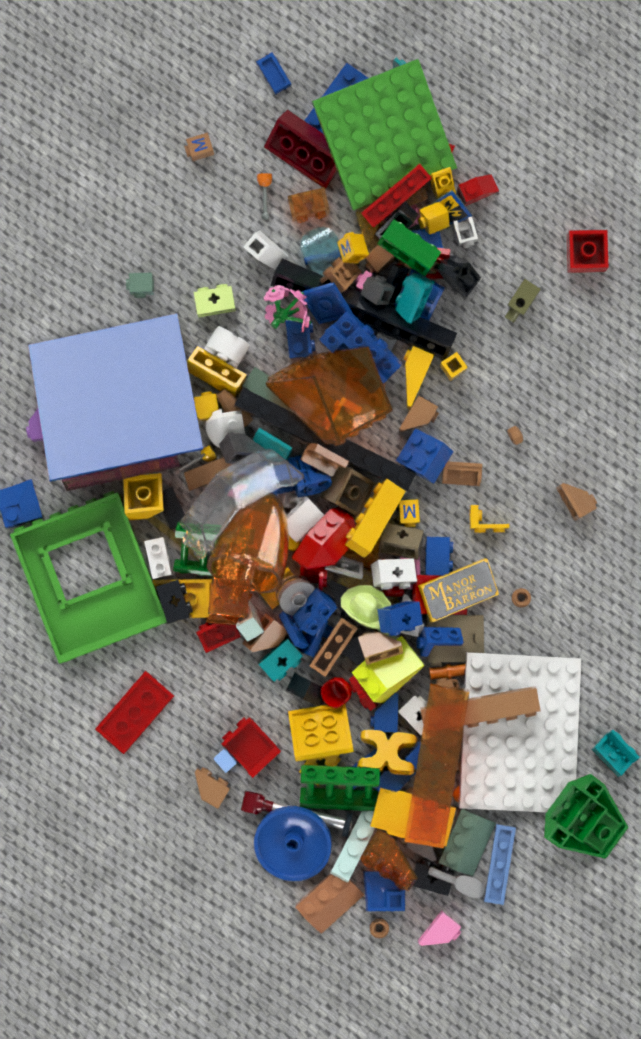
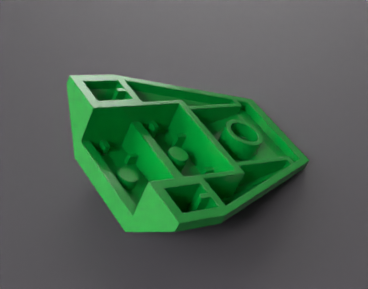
[544,774,629,859]

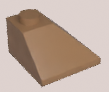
[556,483,597,521]

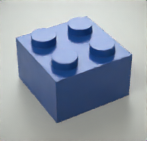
[396,428,454,484]

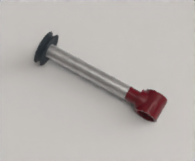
[241,791,353,838]

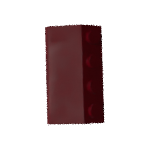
[264,110,338,189]

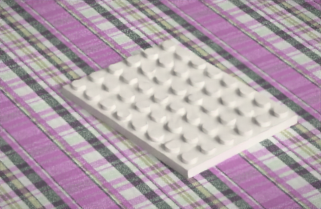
[459,652,581,812]

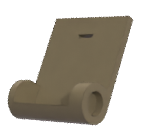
[426,615,484,666]

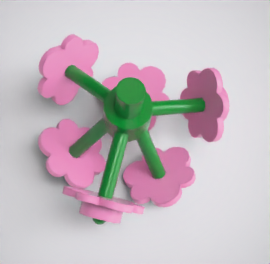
[263,285,311,332]

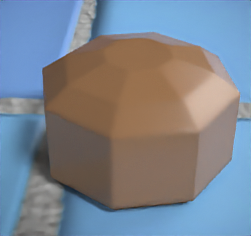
[507,426,524,445]

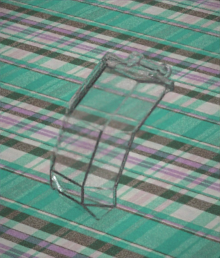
[179,449,304,559]

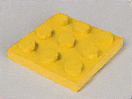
[288,704,354,761]

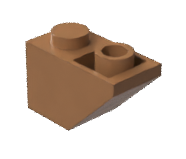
[195,767,230,809]

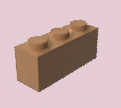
[310,618,358,677]

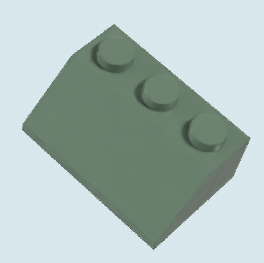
[437,808,496,876]

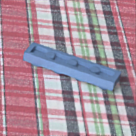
[484,824,516,905]

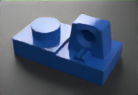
[299,621,333,657]

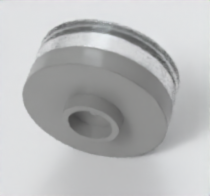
[276,575,315,616]

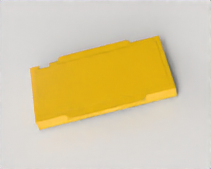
[370,788,456,846]

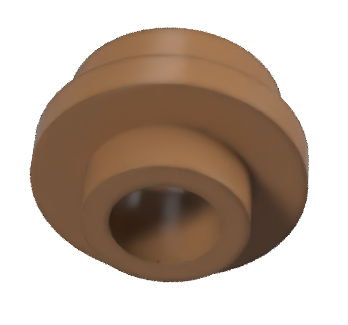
[512,588,531,608]
[370,918,389,938]

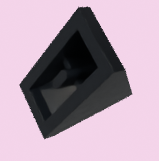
[286,673,323,706]

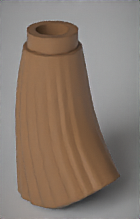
[216,389,253,428]

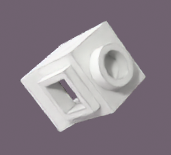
[452,217,478,248]

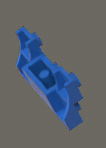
[319,309,403,394]

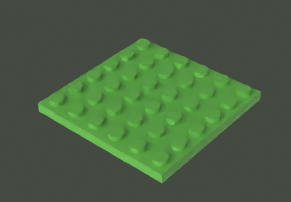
[312,59,457,210]

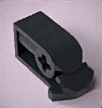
[434,255,481,297]

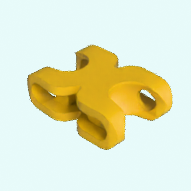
[357,730,417,775]

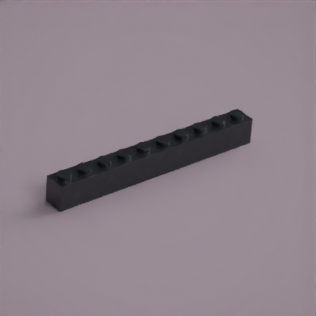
[270,258,457,360]
[233,388,416,491]

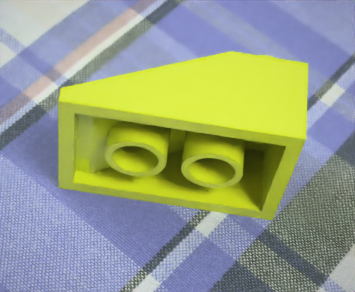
[352,636,425,704]

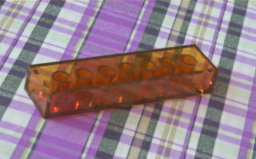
[404,683,470,848]

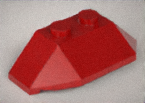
[292,507,356,570]

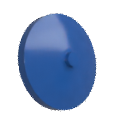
[254,806,332,881]

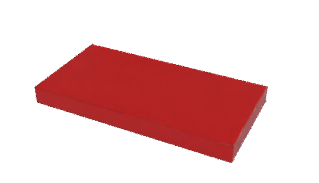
[95,671,175,754]

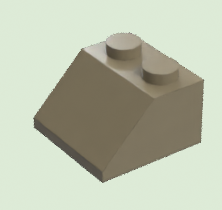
[320,467,375,517]

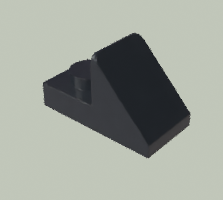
[375,265,409,303]

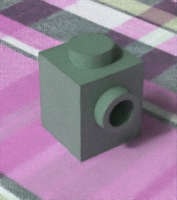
[126,273,154,298]

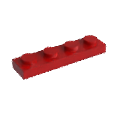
[361,164,432,228]

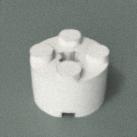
[204,326,250,369]

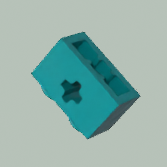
[258,637,303,681]

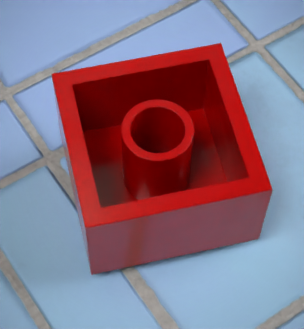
[566,230,609,273]

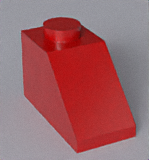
[457,174,499,206]

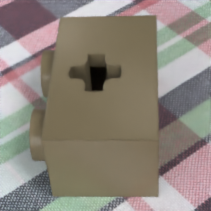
[381,523,424,560]

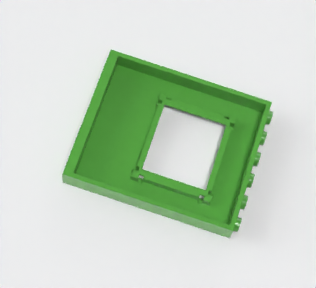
[10,491,167,664]

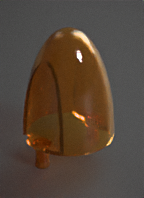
[207,491,289,606]

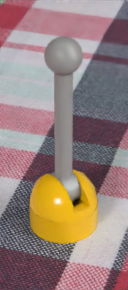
[172,445,217,475]

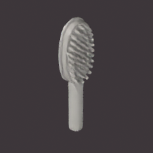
[428,867,485,898]

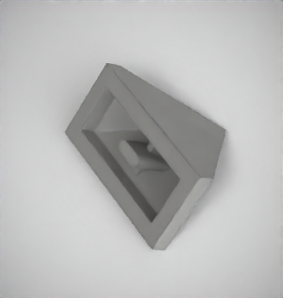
[325,557,363,579]

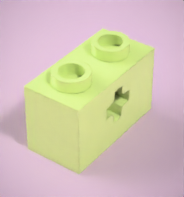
[194,284,236,318]

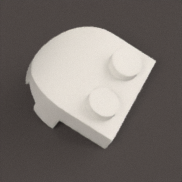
[206,409,246,448]

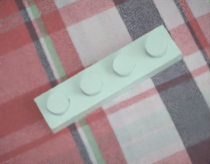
[330,811,375,882]

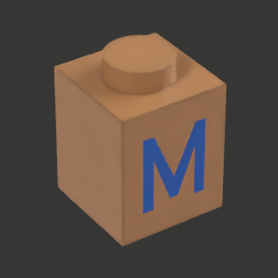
[184,132,214,161]

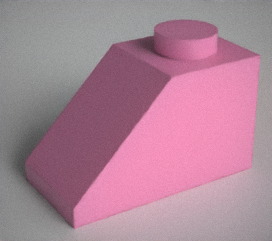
[418,910,461,946]

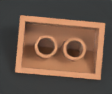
[295,873,365,934]

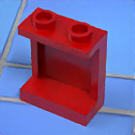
[221,717,281,778]

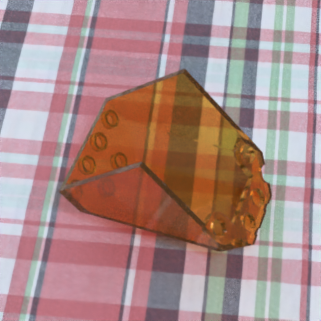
[266,346,393,446]

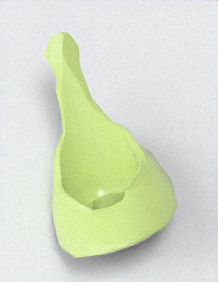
[341,585,397,640]

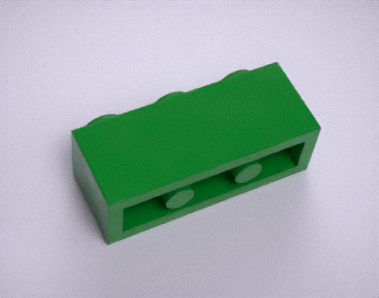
[377,219,441,276]

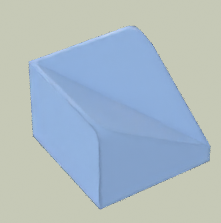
[214,748,237,773]

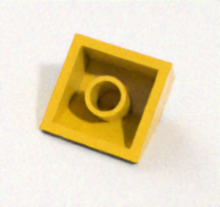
[123,473,164,520]

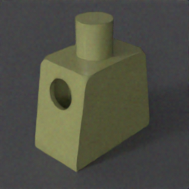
[505,279,541,323]

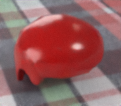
[321,677,352,708]

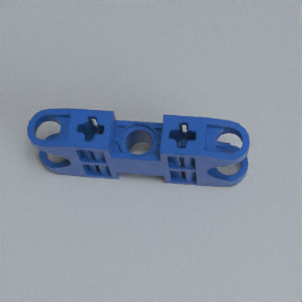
[233,456,332,506]

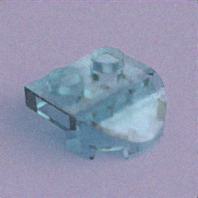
[301,227,341,271]

